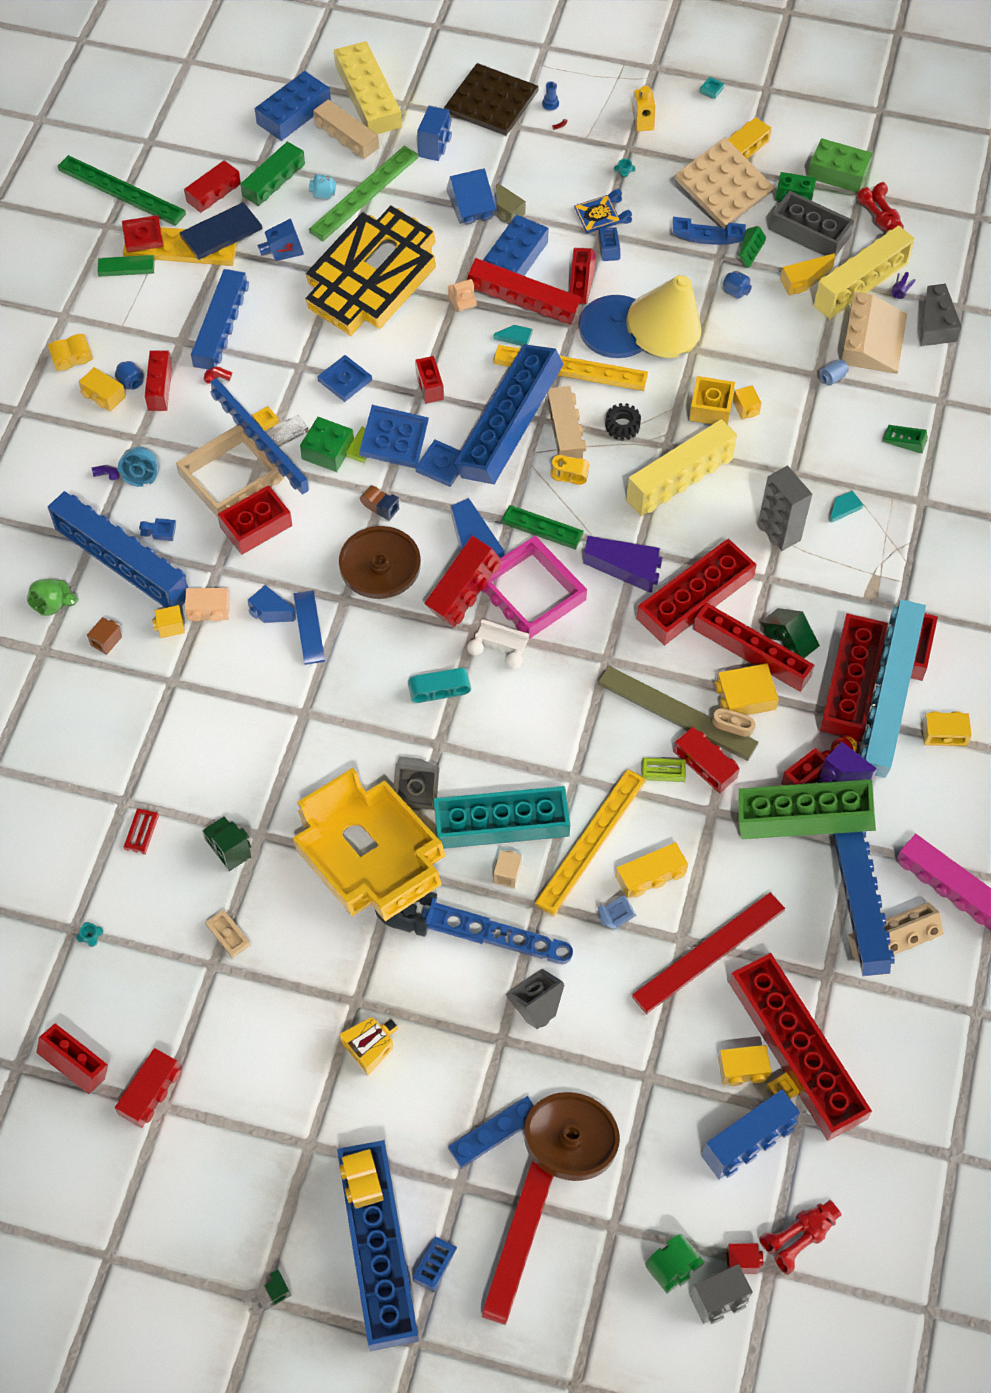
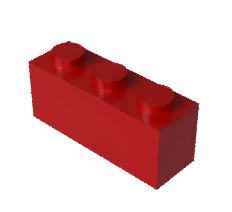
[184,160,241,213]
[144,350,172,411]
[673,727,740,794]
[36,1023,108,1094]
[115,1048,181,1128]

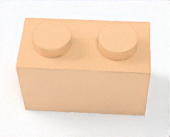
[185,588,230,621]

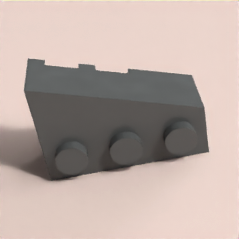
[921,283,962,346]

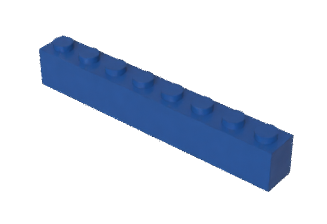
[833,831,895,976]

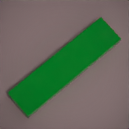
[502,505,584,550]

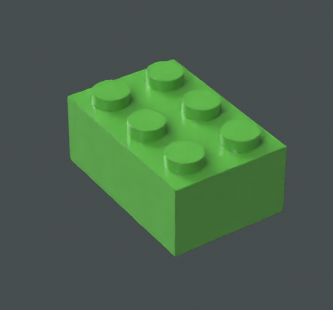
[808,138,873,193]

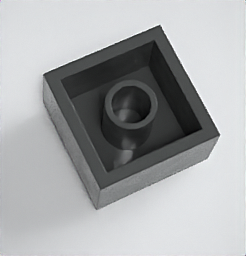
[690,1264,753,1324]

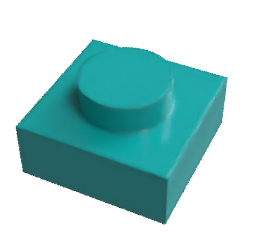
[700,77,725,99]

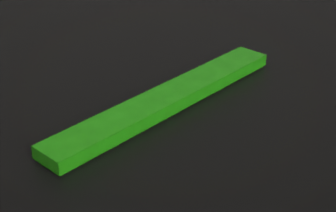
[309,145,418,241]

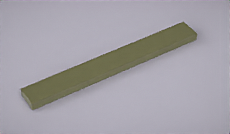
[598,666,758,761]

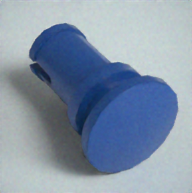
[542,81,559,110]

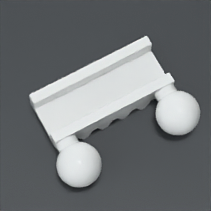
[467,619,529,669]

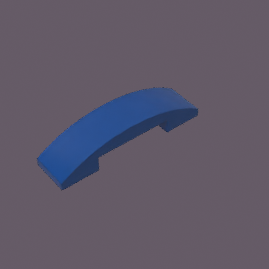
[672,217,746,245]
[293,590,325,665]

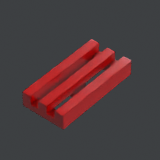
[123,808,159,855]

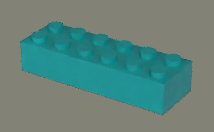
[434,786,570,849]

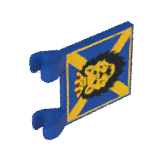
[574,189,632,234]

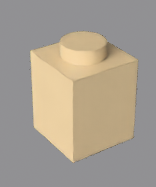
[494,851,522,888]

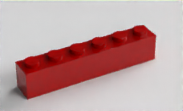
[467,258,581,325]
[694,603,815,692]

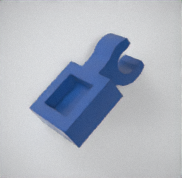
[139,518,176,541]

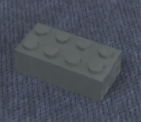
[769,191,854,257]
[758,465,812,551]

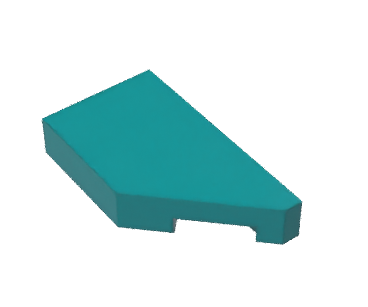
[494,325,533,346]
[830,490,863,523]

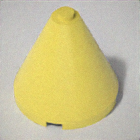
[626,275,701,358]

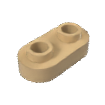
[712,708,756,737]

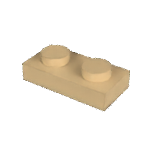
[205,909,251,959]

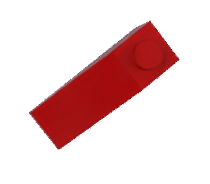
[569,248,596,304]

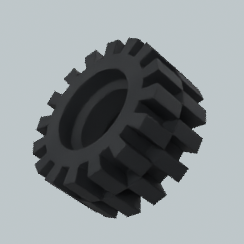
[605,403,641,441]

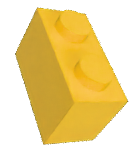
[78,367,126,412]
[922,711,972,746]
[718,1045,772,1087]

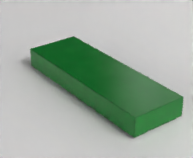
[97,255,155,277]

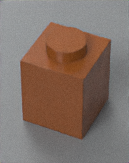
[87,617,122,655]

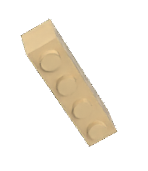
[313,99,379,159]
[547,386,586,462]

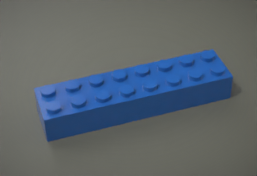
[453,344,564,485]
[47,491,189,608]
[337,1140,419,1352]

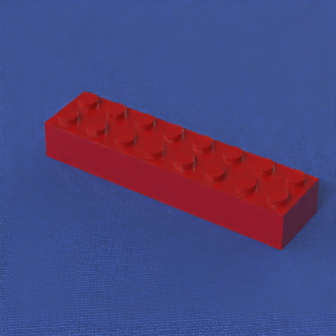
[729,953,872,1141]

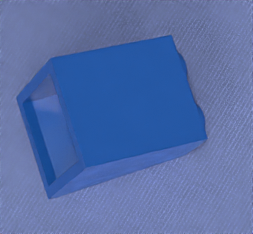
[446,168,497,225]

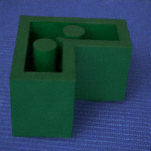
[761,608,820,659]
[202,816,251,872]

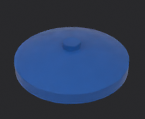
[579,295,644,358]

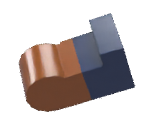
[360,485,400,521]

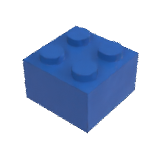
[417,105,452,161]

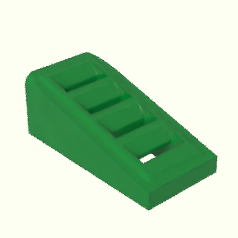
[738,226,766,268]
[883,425,928,453]

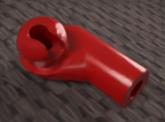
[203,366,233,384]

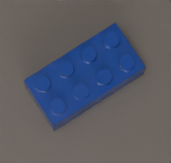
[254,71,331,141]
[483,214,549,276]
[702,1089,800,1180]

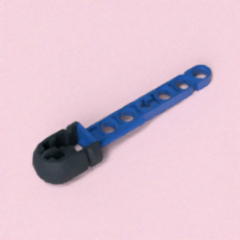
[374,892,573,965]

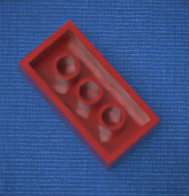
[424,536,502,628]

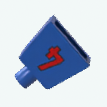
[257,218,304,261]

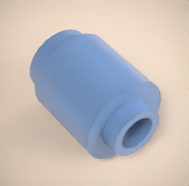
[819,359,849,386]

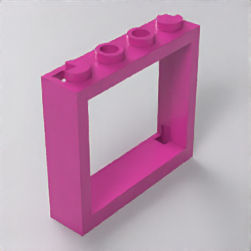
[481,535,587,639]

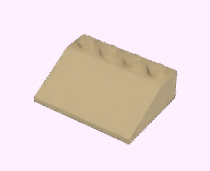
[841,291,907,374]

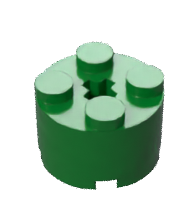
[645,1234,705,1294]

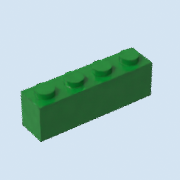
[240,141,305,206]

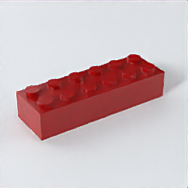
[636,538,757,646]
[819,613,888,741]

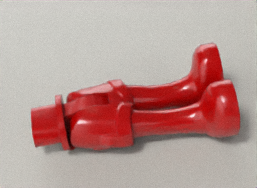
[856,182,904,233]
[759,1200,842,1275]

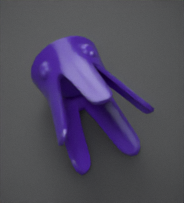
[891,272,916,299]

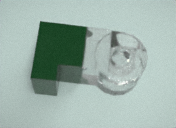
[243,1269,292,1315]

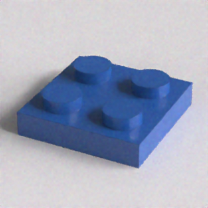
[317,355,372,402]
[415,439,461,487]

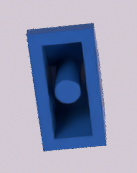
[247,585,296,623]

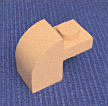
[448,279,477,312]

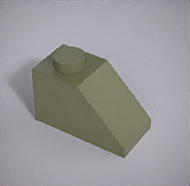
[496,183,526,225]

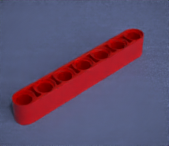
[482,1160,554,1325]

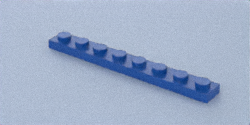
[210,378,309,495]

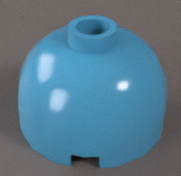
[117,446,159,487]

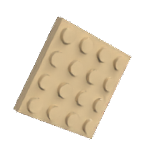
[674,137,775,229]

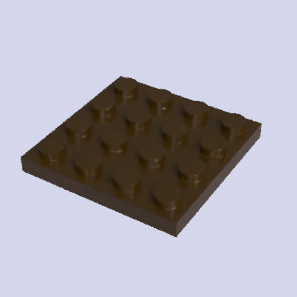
[444,63,539,136]

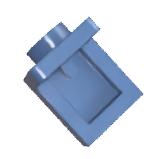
[597,895,637,930]

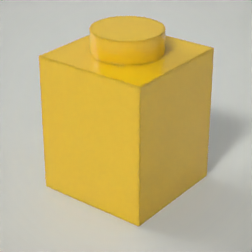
[733,385,762,420]
[152,605,185,638]

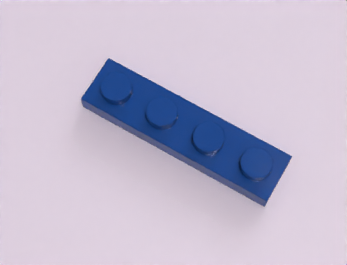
[448,1096,534,1169]

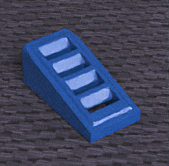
[599,227,621,261]
[412,1236,457,1293]

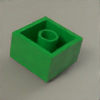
[300,416,354,472]

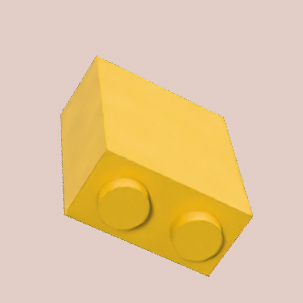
[714,664,779,715]

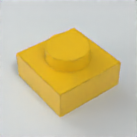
[252,406,279,431]
[767,1072,800,1100]

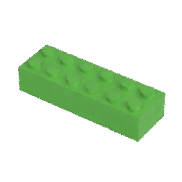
[739,779,876,839]

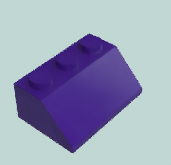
[818,742,877,783]

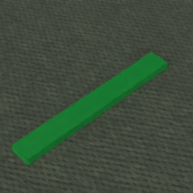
[57,155,186,226]

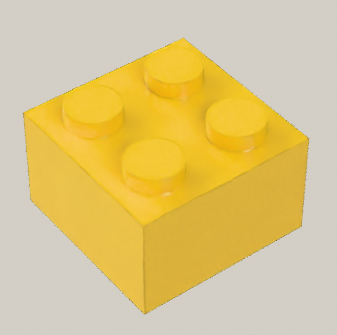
[689,376,735,425]

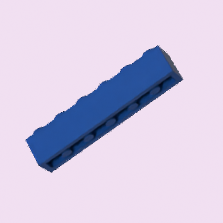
[191,269,249,370]

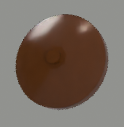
[339,526,421,599]
[524,1092,620,1181]

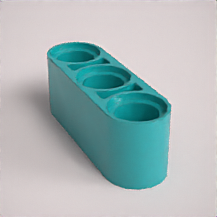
[408,668,471,703]

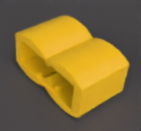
[47,334,93,371]
[339,1149,384,1209]

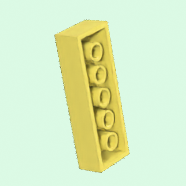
[334,41,402,134]
[814,226,915,319]
[626,419,737,516]

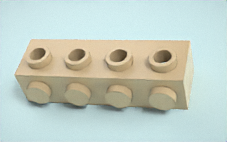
[848,902,944,964]

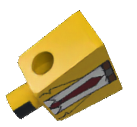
[632,86,655,132]
[339,1017,398,1075]

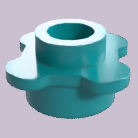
[614,159,635,177]
[76,922,103,947]

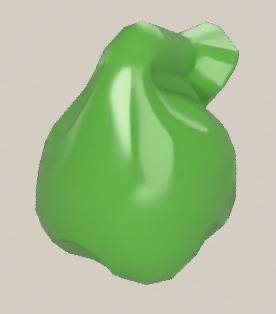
[27,579,78,616]

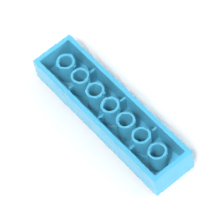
[860,599,926,778]

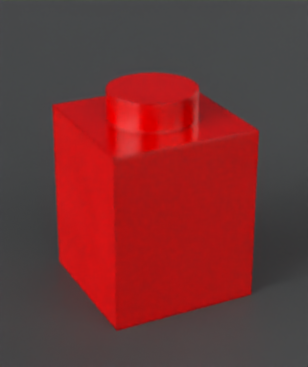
[726,1243,764,1274]

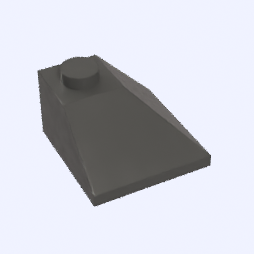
[394,756,440,810]
[506,969,565,1029]

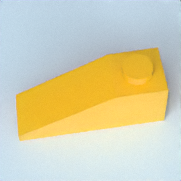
[780,253,835,295]

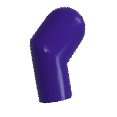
[91,465,120,481]

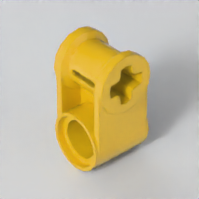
[550,455,590,485]

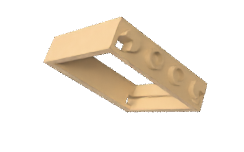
[176,425,284,518]

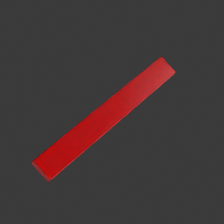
[632,892,785,1015]

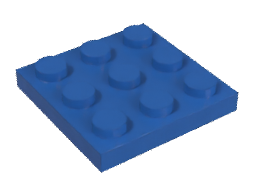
[359,404,429,469]

